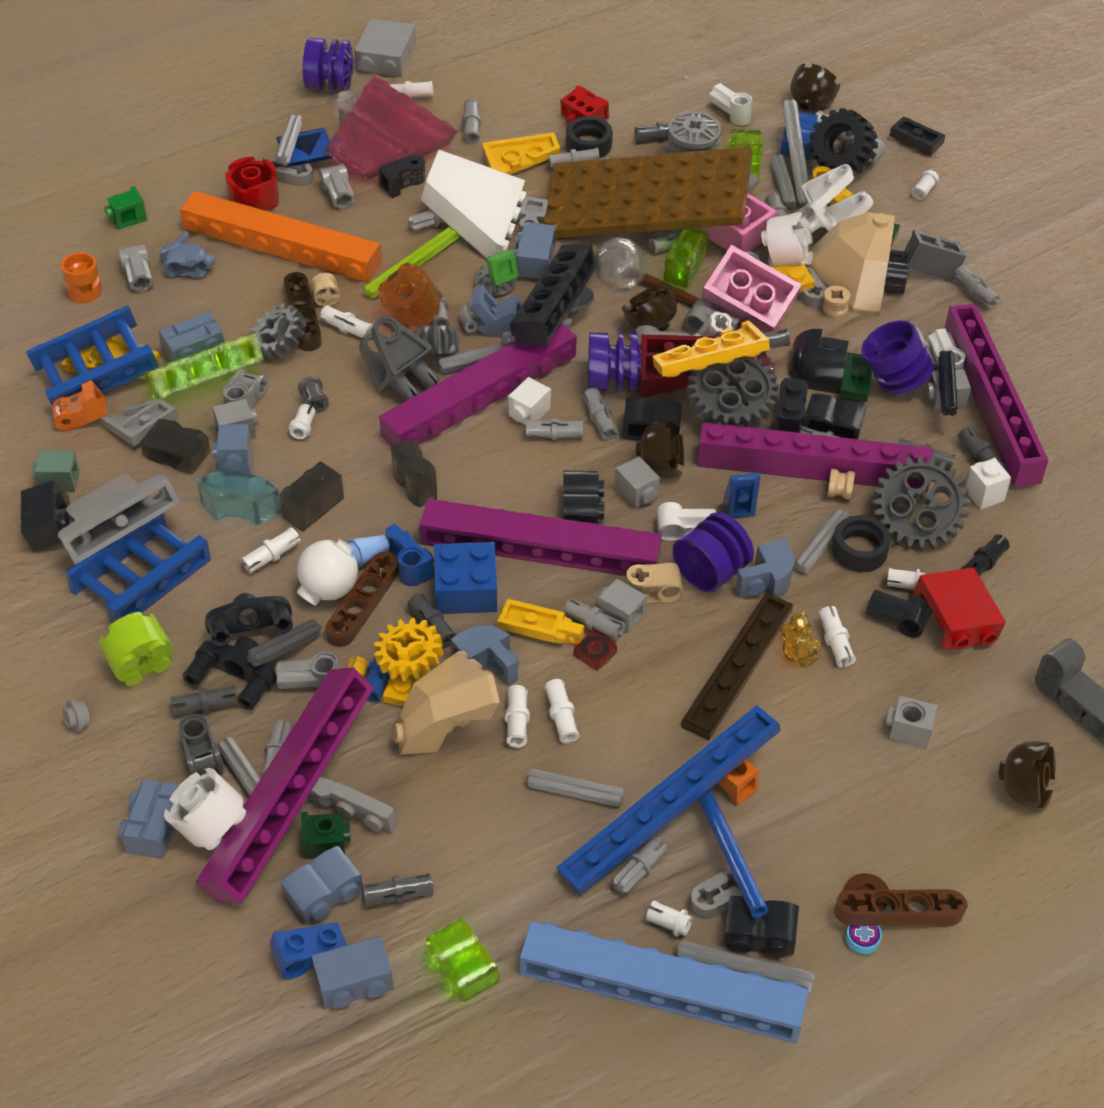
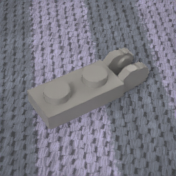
[311,777,398,834]

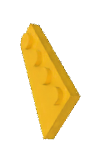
[653,320,770,377]

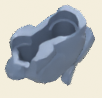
[160,231,216,279]

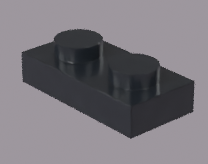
[889,116,945,155]

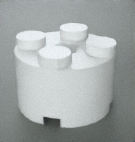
[761,212,813,267]
[164,768,246,850]

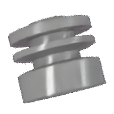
[667,112,721,154]

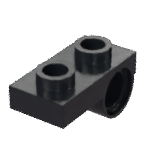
[884,250,909,294]

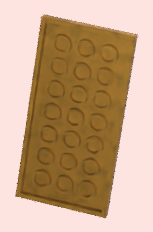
[540,147,753,238]

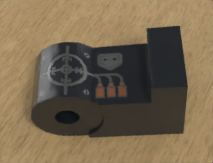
[378,155,425,198]

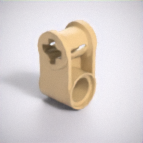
[626,562,685,603]

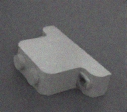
[58,474,181,565]

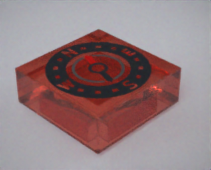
[573,630,617,671]

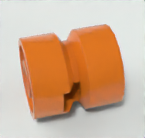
[61,252,102,303]

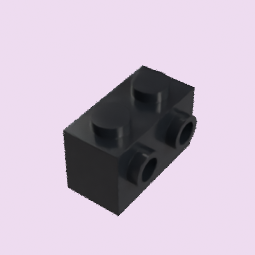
[21,480,70,552]

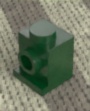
[301,812,351,859]

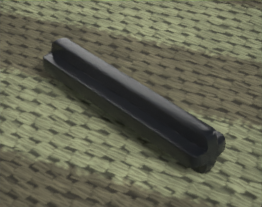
[938,350,958,416]

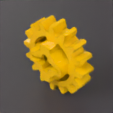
[374,618,444,681]

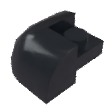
[789,329,849,394]

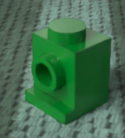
[104,186,147,230]

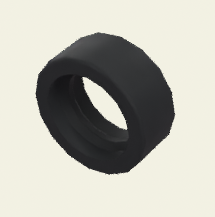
[566,116,613,158]
[832,515,891,572]

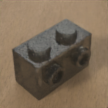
[279,461,344,532]

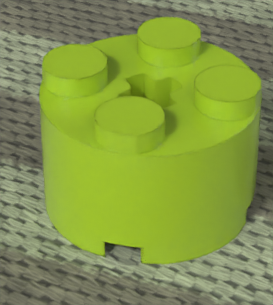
[98,612,173,687]

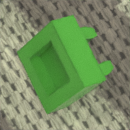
[486,250,519,286]

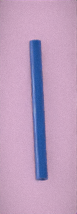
[698,788,768,918]

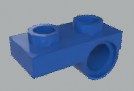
[385,523,434,586]
[270,922,347,979]

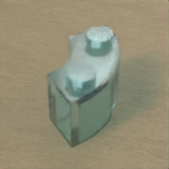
[197,471,281,526]

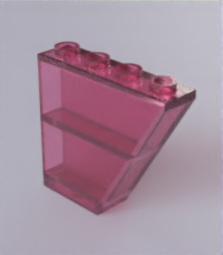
[325,75,458,180]

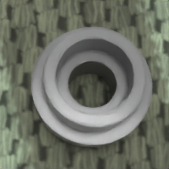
[63,700,90,732]

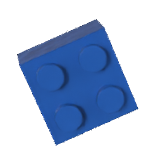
[434,542,497,614]

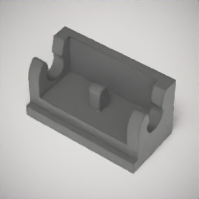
[904,230,966,280]

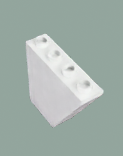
[421,150,526,258]

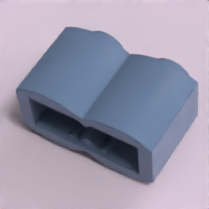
[281,846,363,924]

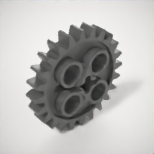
[687,357,779,427]
[872,455,970,551]

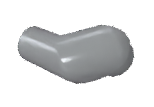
[459,298,479,333]

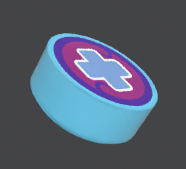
[846,925,882,954]

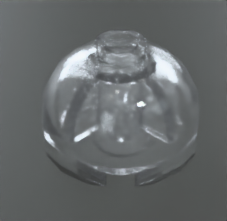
[593,237,647,292]

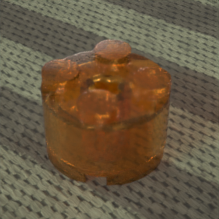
[378,263,443,329]

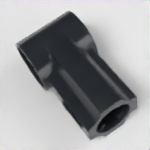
[866,589,932,638]

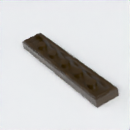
[681,592,793,740]

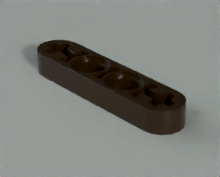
[284,272,322,351]

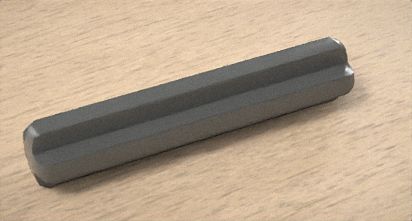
[246,619,321,667]

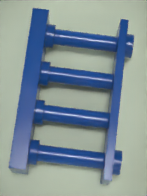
[26,305,159,405]
[66,513,211,624]

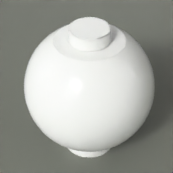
[297,539,358,606]

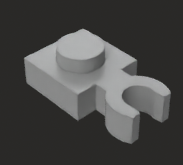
[519,196,548,232]

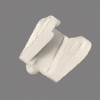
[794,164,873,233]

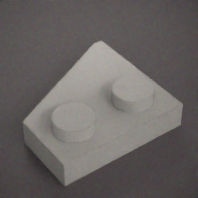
[99,398,178,446]

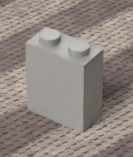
[355,18,416,77]

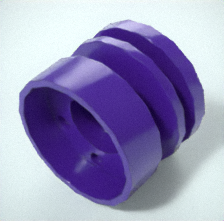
[302,37,354,92]
[861,320,934,395]
[588,332,641,391]
[673,512,754,593]

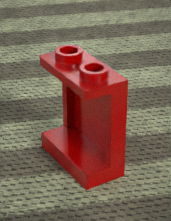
[912,567,1006,650]

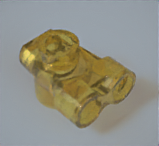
[780,611,821,667]

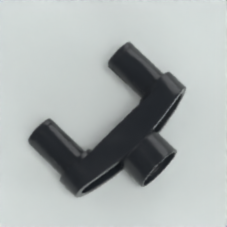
[205,593,293,647]
[182,636,277,710]

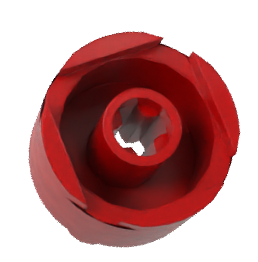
[225,157,279,211]

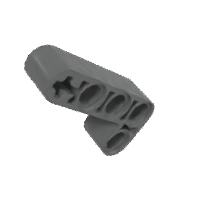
[1035,639,1104,745]

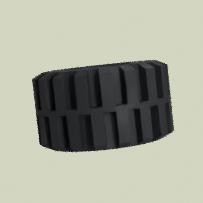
[809,108,878,174]

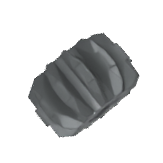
[414,325,460,357]

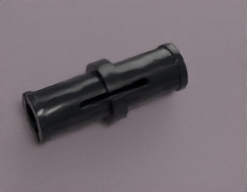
[961,534,1010,576]

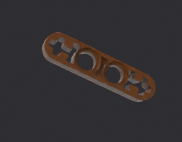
[326,552,399,647]
[834,889,968,926]

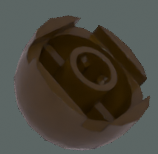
[790,64,840,111]
[622,283,677,332]
[636,419,684,477]
[998,741,1056,808]

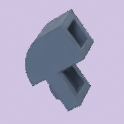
[470,285,523,338]
[735,538,795,598]
[450,625,519,686]

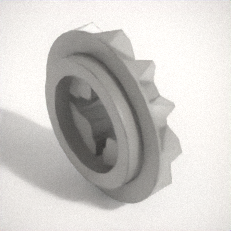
[474,266,516,295]

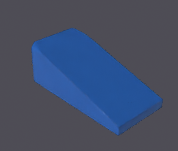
[723,473,761,518]

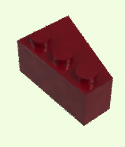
[639,334,717,398]

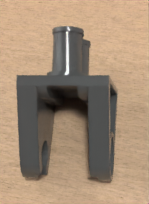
[359,316,440,402]

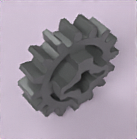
[249,303,306,360]

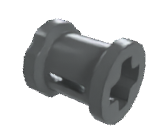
[298,377,329,413]

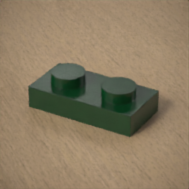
[839,352,872,402]

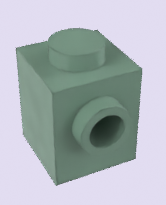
[32,450,80,492]

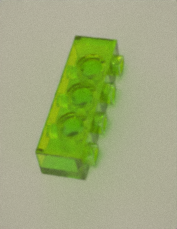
[144,333,264,398]

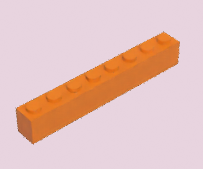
[180,191,382,283]

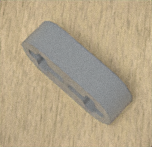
[269,157,313,186]
[798,266,826,308]
[690,869,743,919]

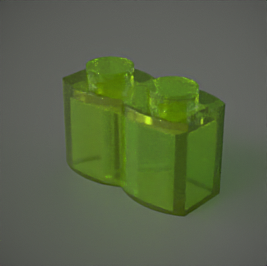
[424,918,500,1003]

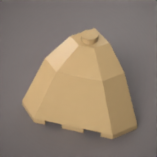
[806,212,895,316]
[392,651,500,755]

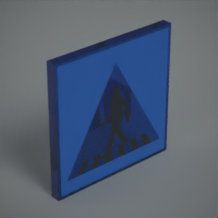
[276,128,336,167]

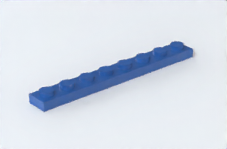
[556,705,781,895]

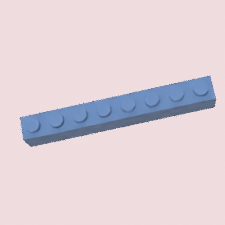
[520,921,809,1044]

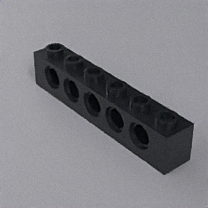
[510,243,597,347]

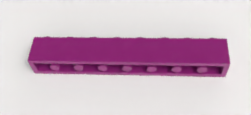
[944,304,1049,487]
[379,324,577,455]
[698,422,934,492]
[420,499,662,578]
[195,667,374,904]

